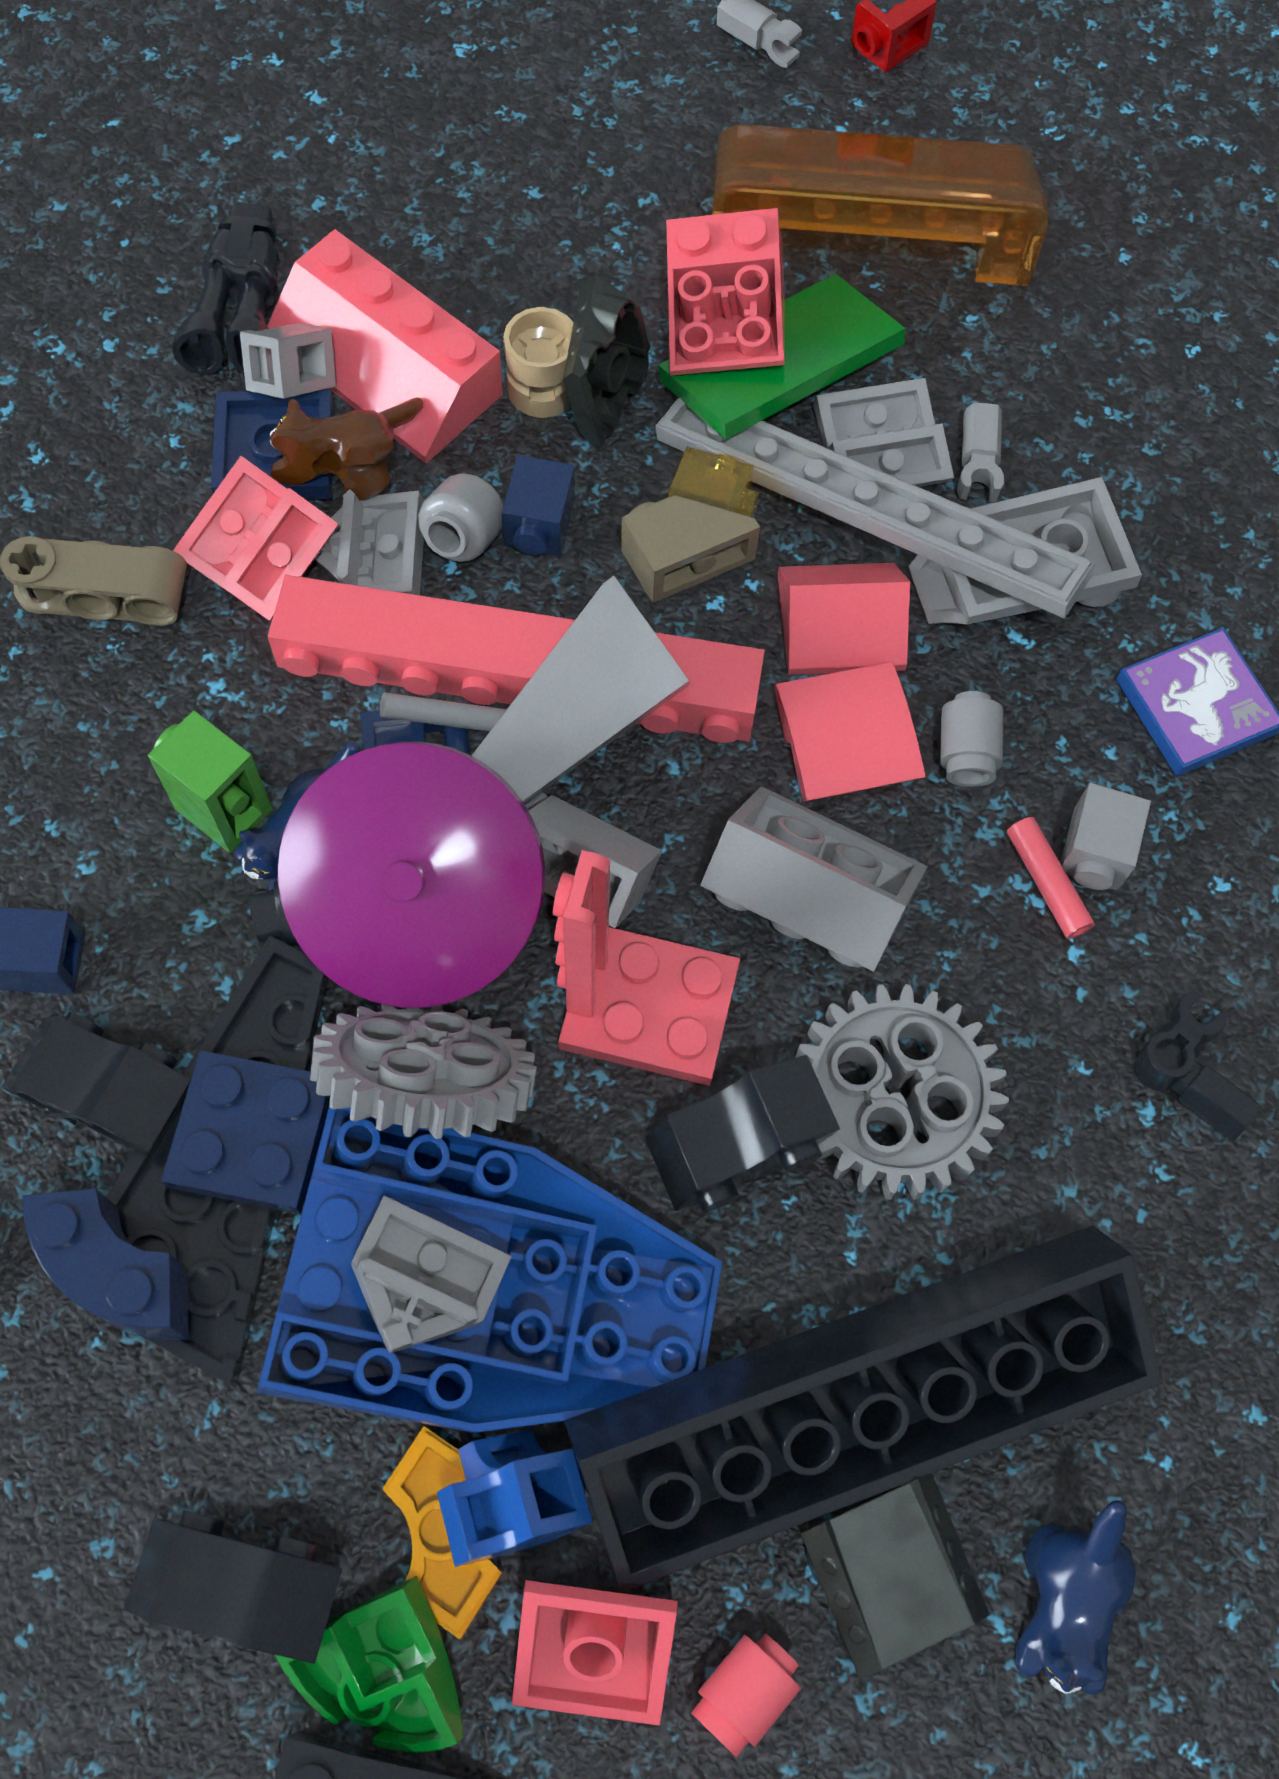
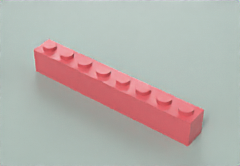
[268,574,765,743]

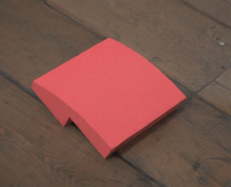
[173,456,339,621]
[774,662,926,802]

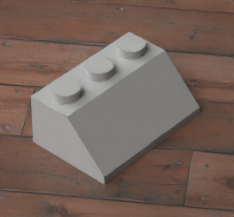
[700,786,928,972]

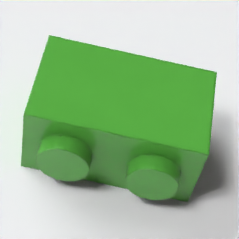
[147,710,273,853]

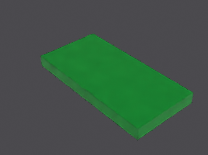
[658,273,905,440]

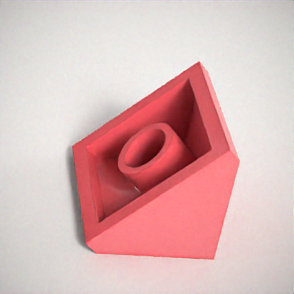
[778,563,910,675]
[512,1580,678,1726]

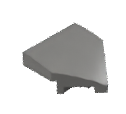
[315,489,425,595]
[351,1196,512,1353]

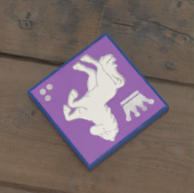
[1116,628,1279,777]

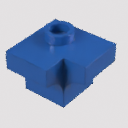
[437,1429,593,1567]

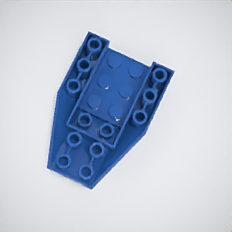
[256,1107,722,1433]

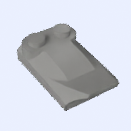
[908,477,1142,624]

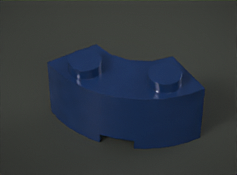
[22,1188,189,1340]

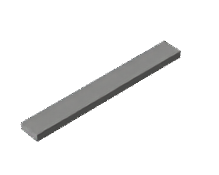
[655,398,1095,618]

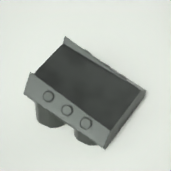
[563,275,650,448]
[801,1473,990,1679]

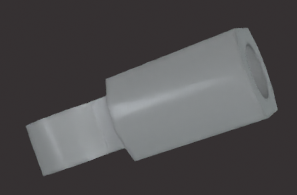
[717,0,802,68]
[957,402,1004,503]

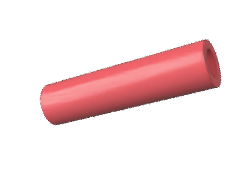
[1006,817,1095,939]

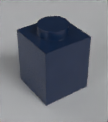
[502,455,575,556]
[0,907,86,995]

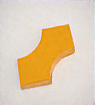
[382,1426,502,1639]

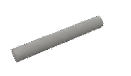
[380,692,507,732]

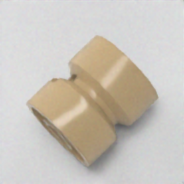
[503,307,573,418]

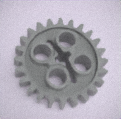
[795,984,1009,1200]
[310,1004,537,1139]

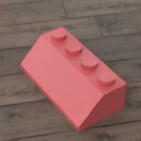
[267,229,503,464]

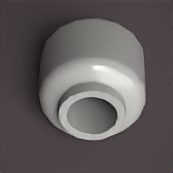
[418,473,504,562]

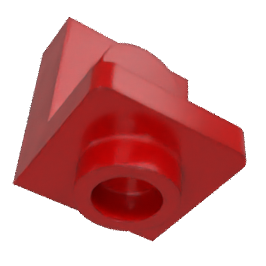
[851,0,937,73]

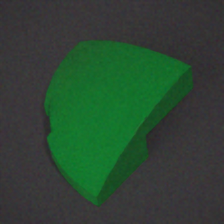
[275,1576,464,1752]

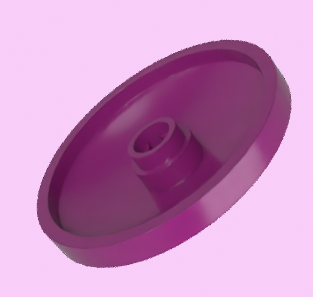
[278,742,545,1008]

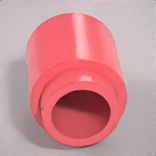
[691,1633,801,1758]

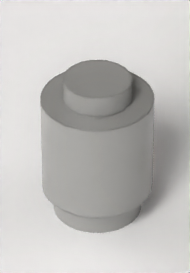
[940,691,1003,787]

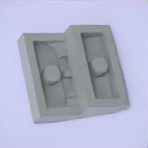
[813,378,954,487]

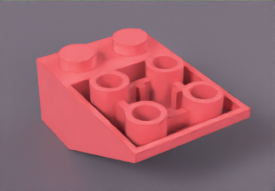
[666,208,785,376]

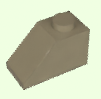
[621,495,760,603]

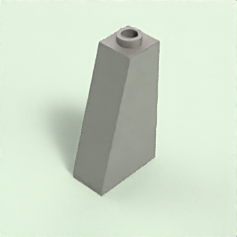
[472,576,690,804]

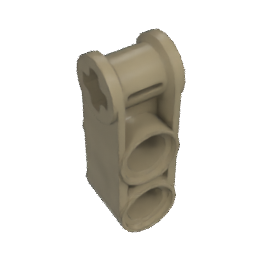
[0,536,187,626]

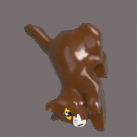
[269,397,424,500]

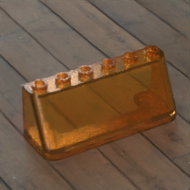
[712,124,1048,286]

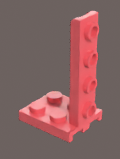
[553,850,740,1086]

